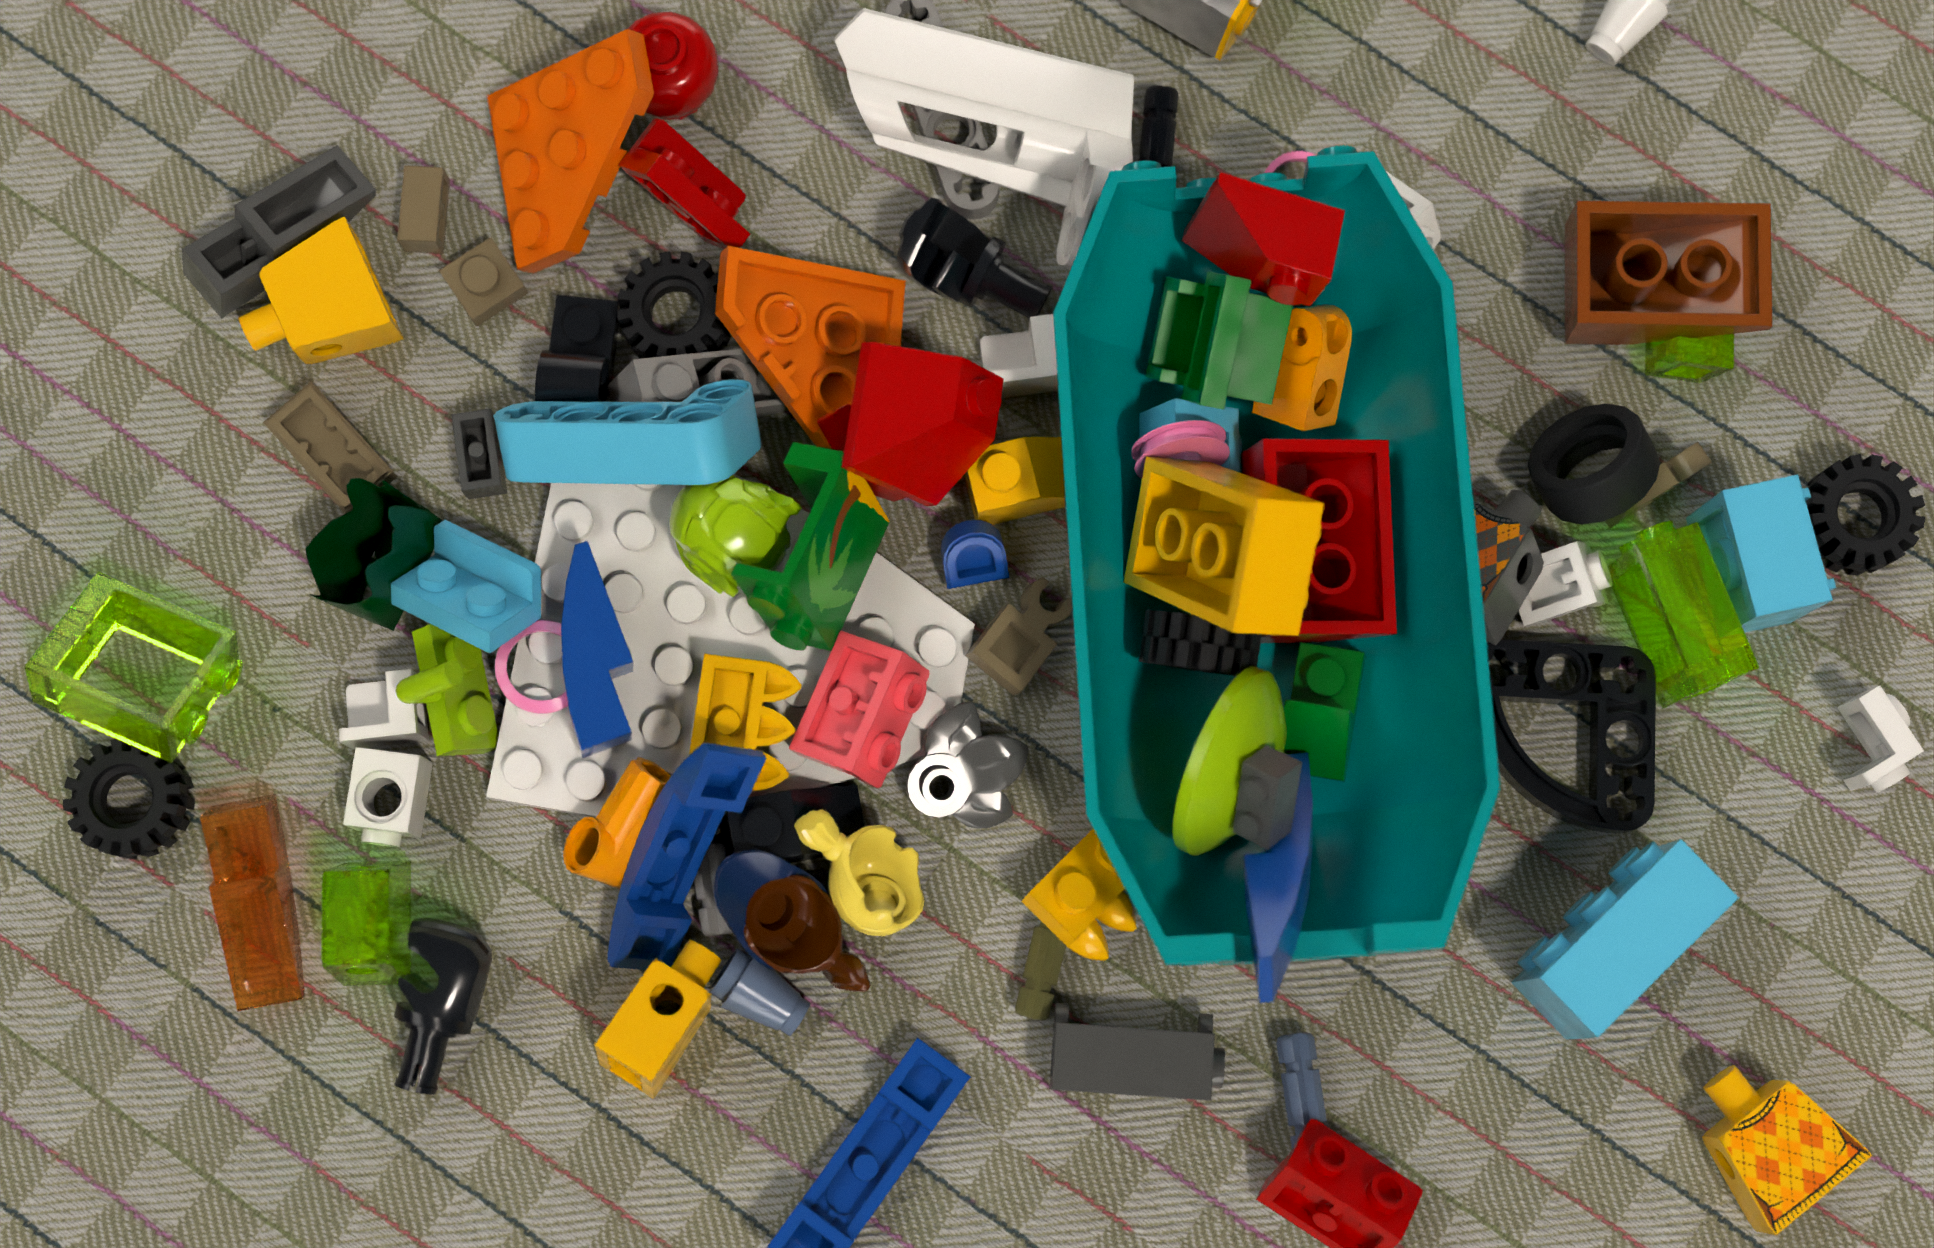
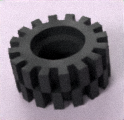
[617,251,731,359]
[1806,454,1925,575]
[1138,609,1262,676]
[63,738,195,859]

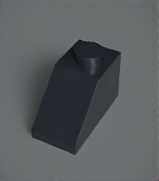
[727,785,865,863]

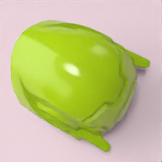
[669,475,802,598]

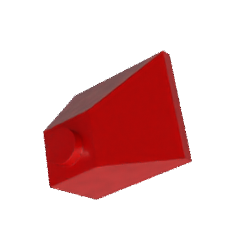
[1182,172,1345,307]
[841,342,1004,506]

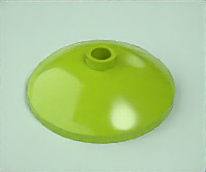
[1173,666,1287,856]

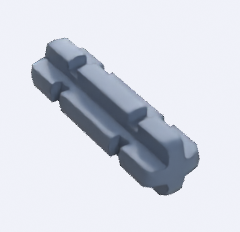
[1276,1032,1327,1149]

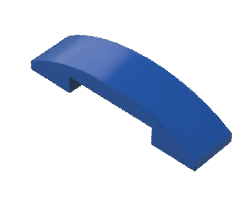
[607,743,766,970]
[767,1038,971,1248]

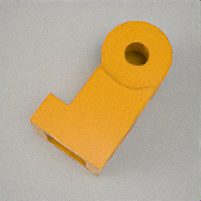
[1252,304,1352,431]

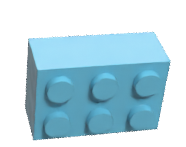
[1511,839,1739,1040]

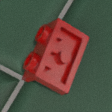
[618,118,750,249]
[1256,1119,1423,1248]

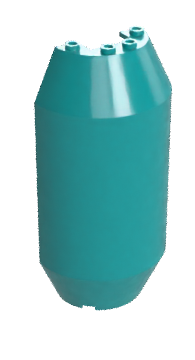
[1053,145,1500,966]

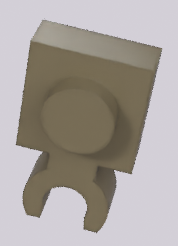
[1605,442,1712,529]
[965,577,1073,696]

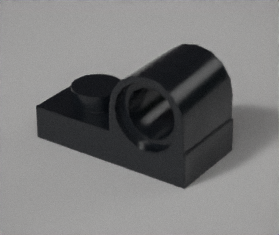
[535,295,620,402]

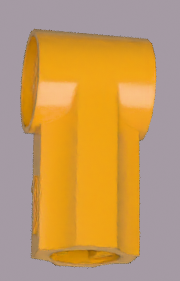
[563,756,672,889]

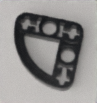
[1487,639,1656,834]

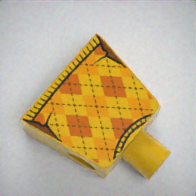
[1702,1065,1872,1235]

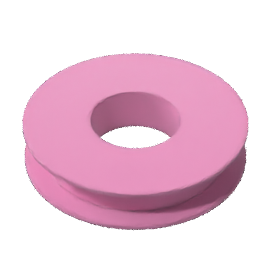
[1131,420,1230,479]

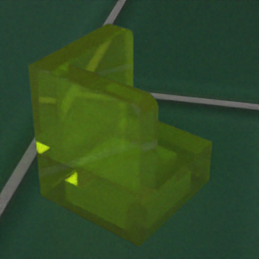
[1645,334,1735,383]

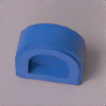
[941,520,1009,589]

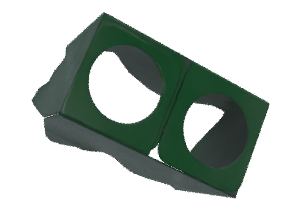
[305,478,443,631]

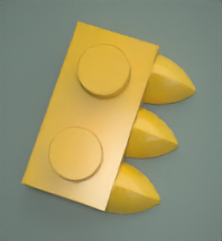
[689,654,802,793]
[1021,828,1137,961]

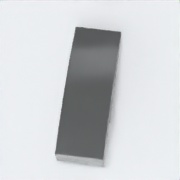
[182,145,376,319]

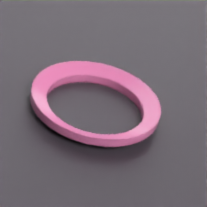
[495,620,568,714]

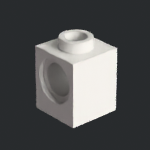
[343,747,433,848]

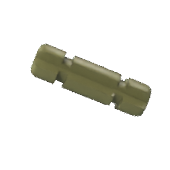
[1015,921,1066,1021]

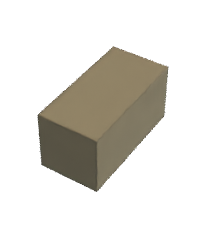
[397,165,450,254]

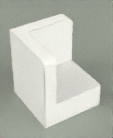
[980,314,1058,398]
[338,669,429,749]

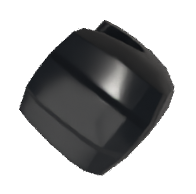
[897,197,1052,320]

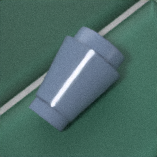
[709,948,811,1036]

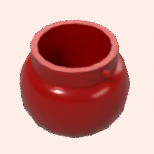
[628,12,719,120]

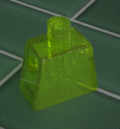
[321,860,411,986]

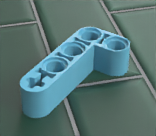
[493,379,762,485]

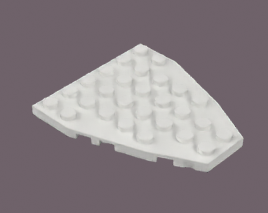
[486,474,975,818]

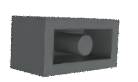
[451,408,507,499]
[1233,745,1302,849]

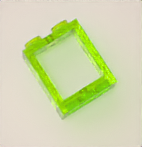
[1608,520,1760,709]
[24,571,243,763]

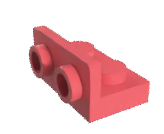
[788,630,930,788]

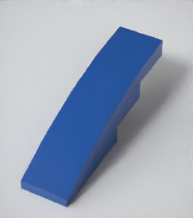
[1244,753,1313,1003]

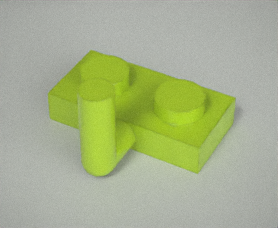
[396,624,499,756]

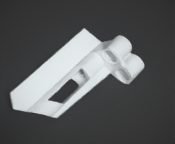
[835,8,1134,267]

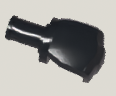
[394,918,492,1095]

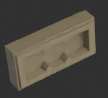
[263,381,398,514]

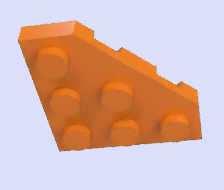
[487,29,654,274]
[715,246,906,449]

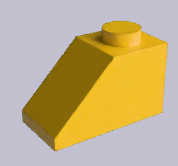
[964,437,1066,525]

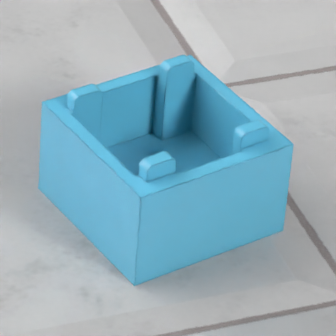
[1686,474,1836,638]

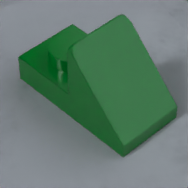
[1284,642,1366,782]

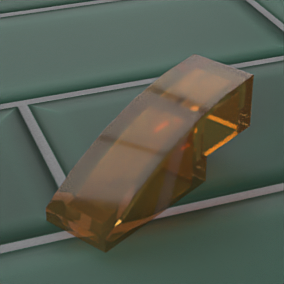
[200,794,305,1011]

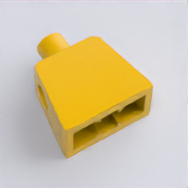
[238,216,404,364]
[594,940,722,1099]

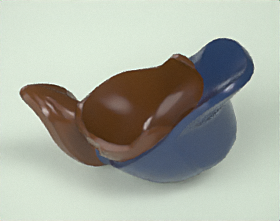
[714,849,870,992]

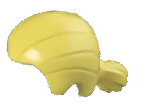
[794,809,924,936]

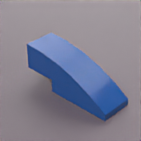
[561,541,633,758]

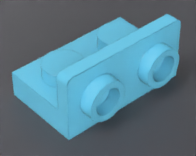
[390,520,541,653]

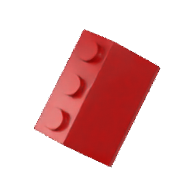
[1241,439,1397,643]

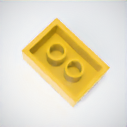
[1123,456,1324,636]

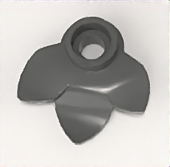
[906,702,1029,829]

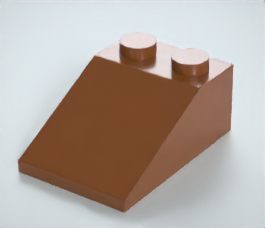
[1565,201,1772,345]

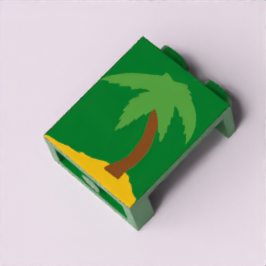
[731,442,890,651]

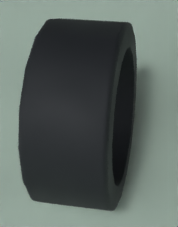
[1527,403,1660,525]

